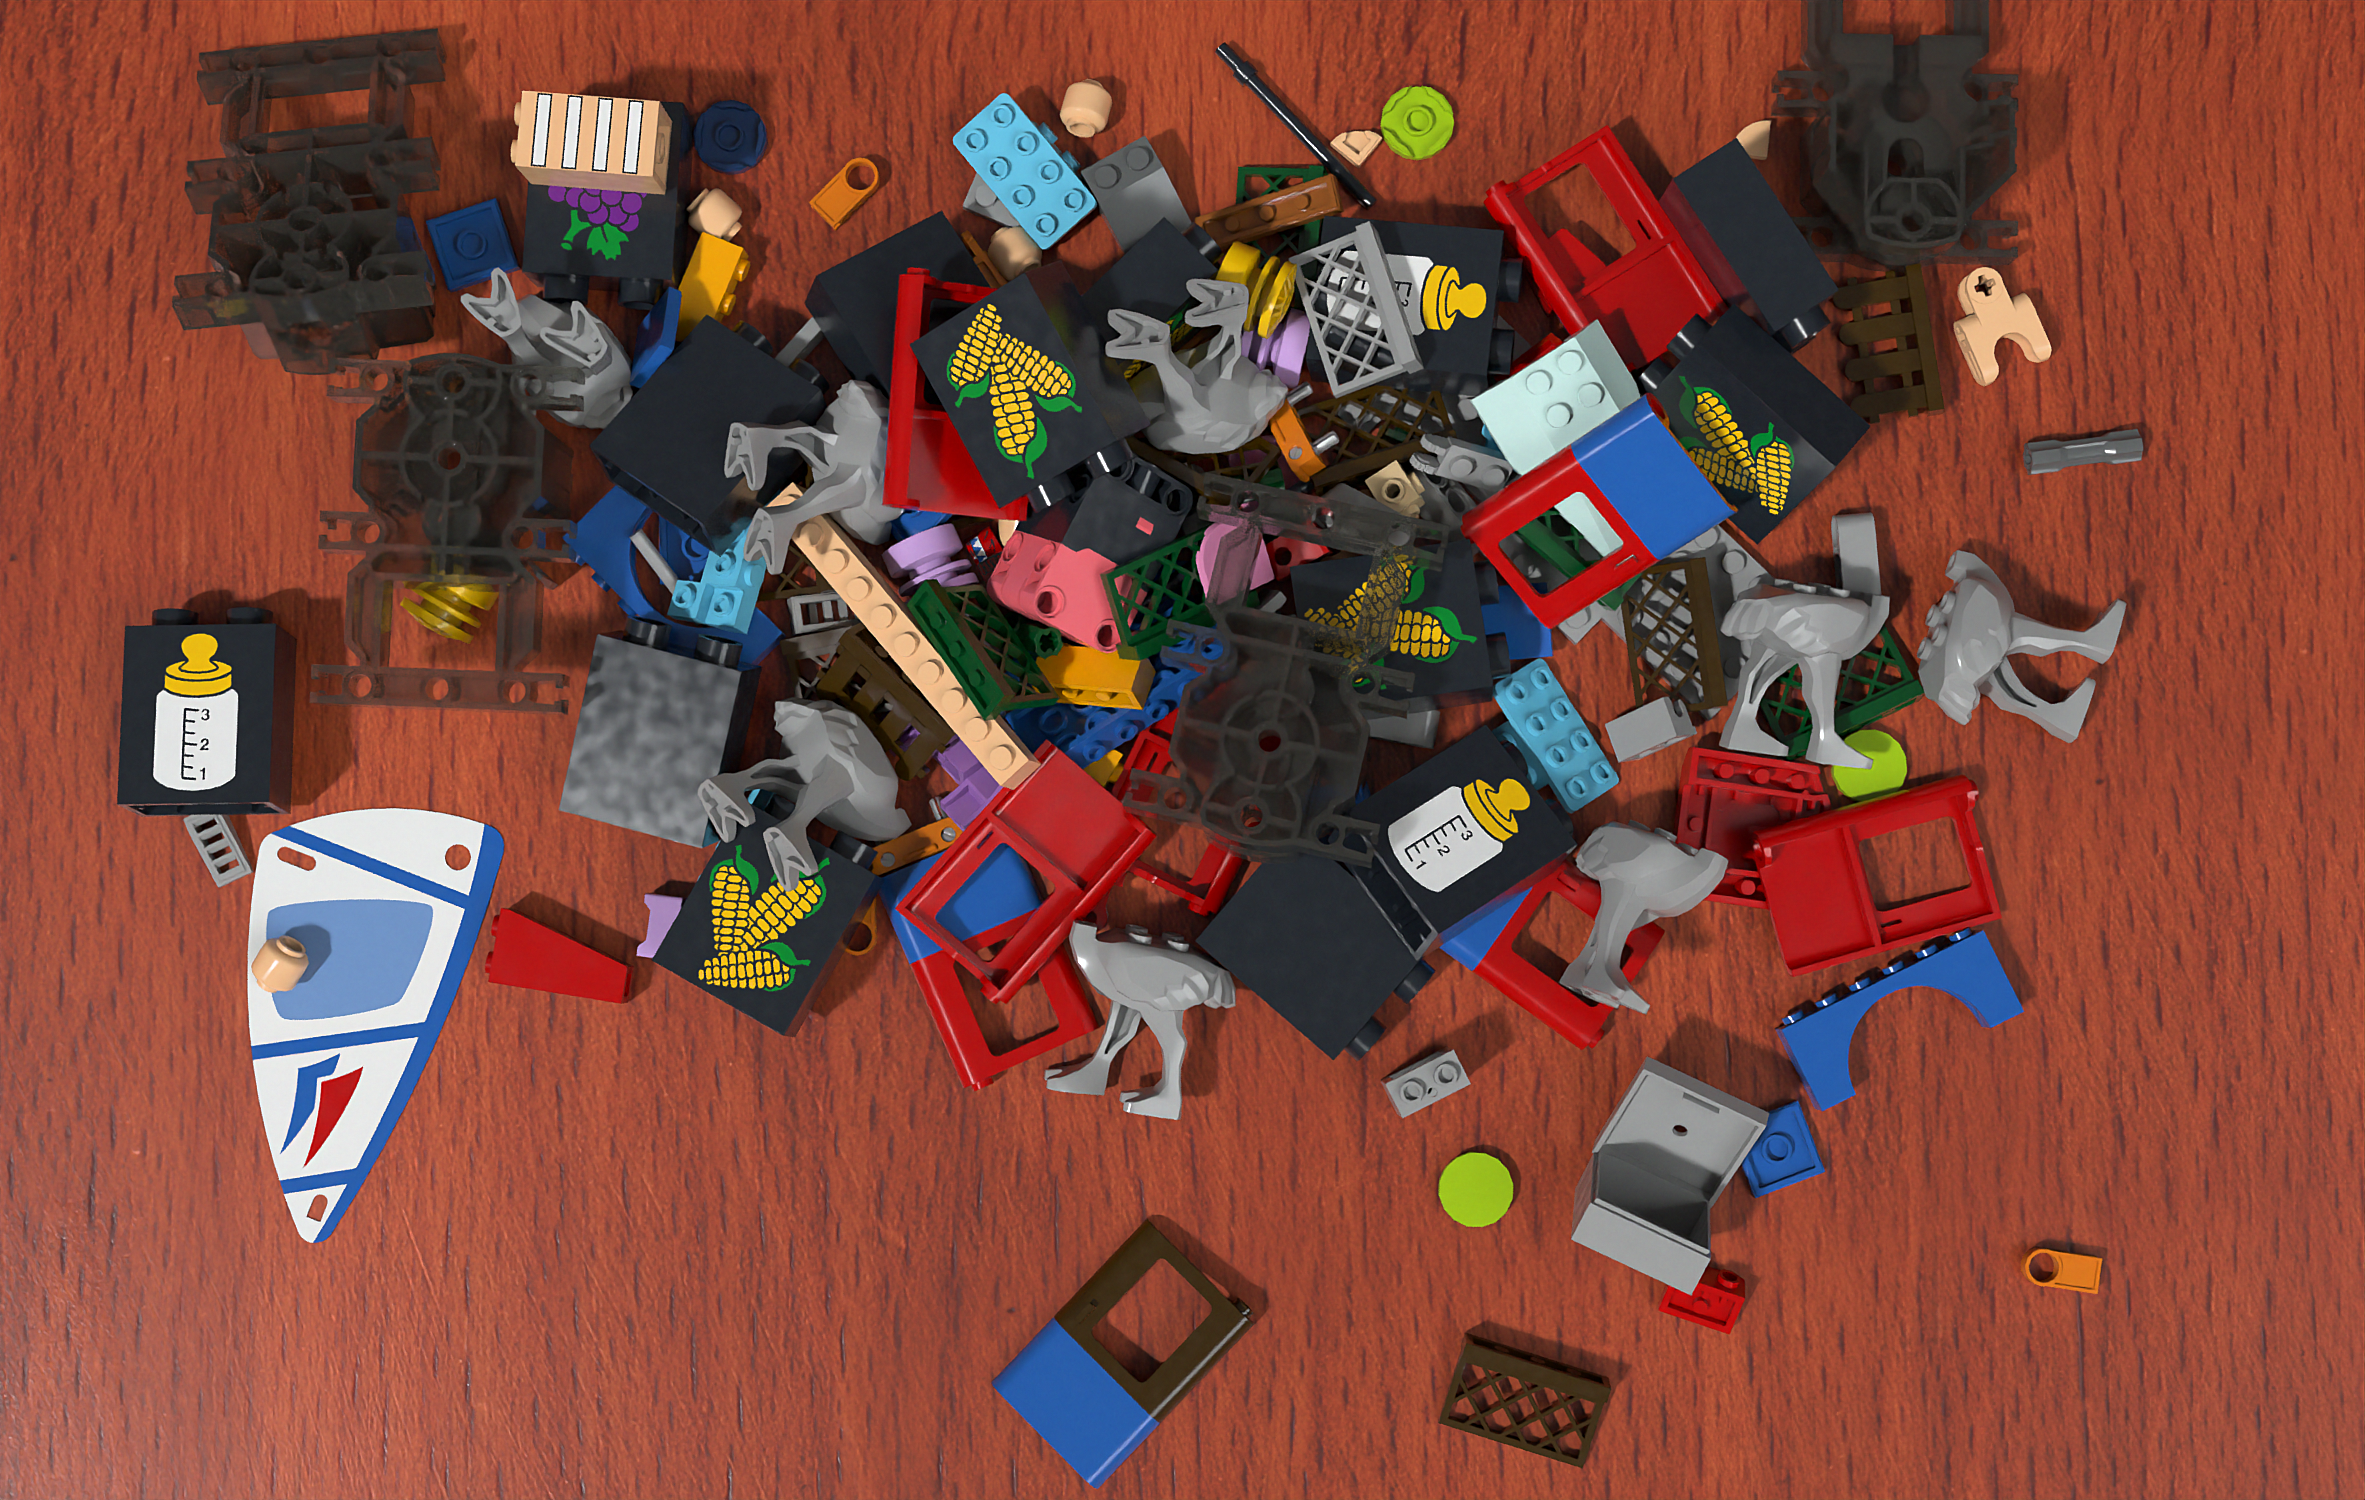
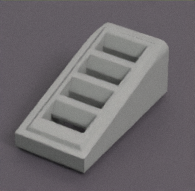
[787,592,862,636]
[183,815,254,888]

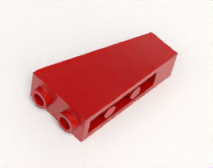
[485,908,634,1004]

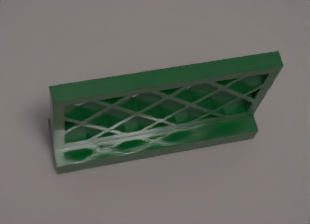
[1236,165,1328,316]
[1514,509,1643,611]
[1100,519,1260,661]
[907,579,1060,721]
[1759,624,1925,762]

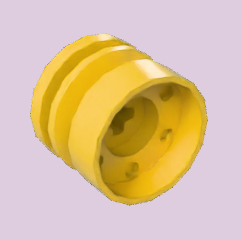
[1215,241,1297,339]
[400,550,501,644]

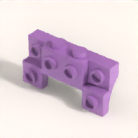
[871,710,1003,831]

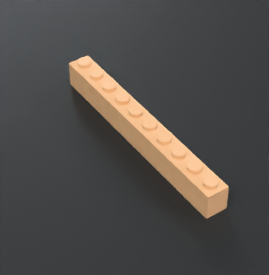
[766,482,1041,790]

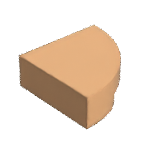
[1736,121,1771,160]
[1330,131,1382,169]

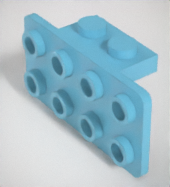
[953,93,1097,250]
[1491,658,1619,813]

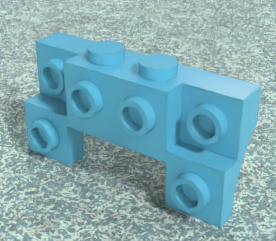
[667,489,782,634]

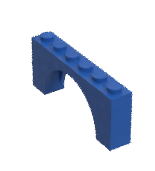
[562,485,787,665]
[1775,927,2024,1111]

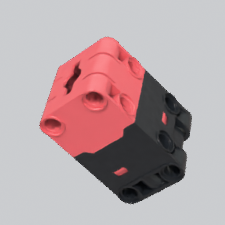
[987,455,1193,653]

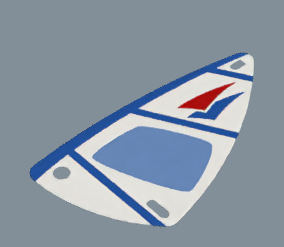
[248,808,504,1243]

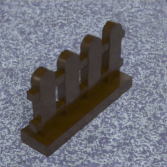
[1833,263,1944,424]
[816,622,959,781]

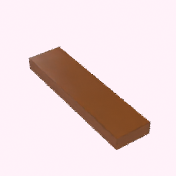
[1195,174,1344,250]

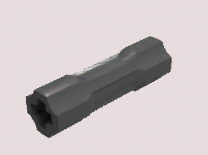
[2023,429,2143,475]

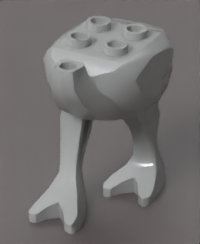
[461,267,634,430]
[1105,279,1288,454]
[724,380,905,575]
[1917,550,2127,743]
[1719,579,1890,769]
[698,697,912,892]
[1558,820,1729,1015]
[1044,920,1236,1120]

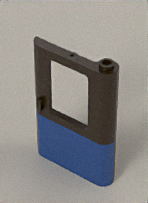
[991,1219,1254,1489]

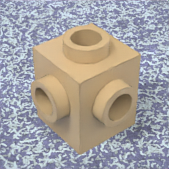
[1365,460,1426,521]

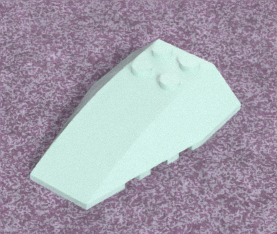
[1470,319,1640,565]

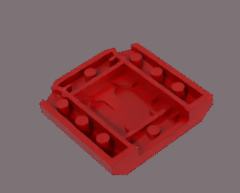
[1673,747,1831,910]

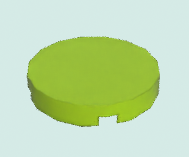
[1380,86,1454,160]
[1831,729,1907,802]
[1438,1152,1513,1227]

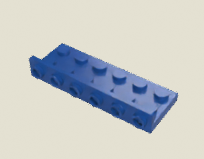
[1004,595,1239,769]

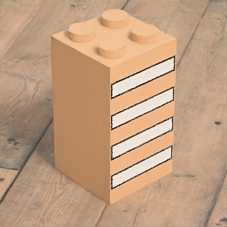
[511,91,672,195]

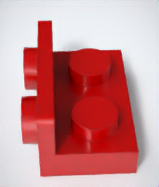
[1658,1266,1745,1335]

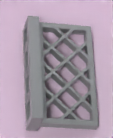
[1288,221,1424,398]

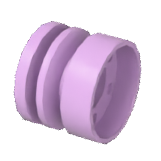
[1241,308,1310,389]
[882,523,979,606]

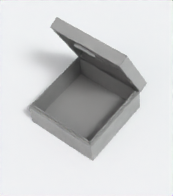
[1571,1056,1769,1295]

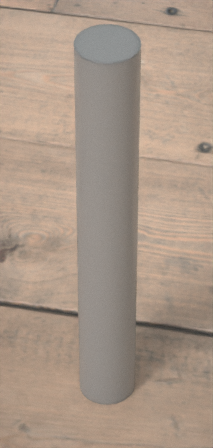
[629,528,700,626]

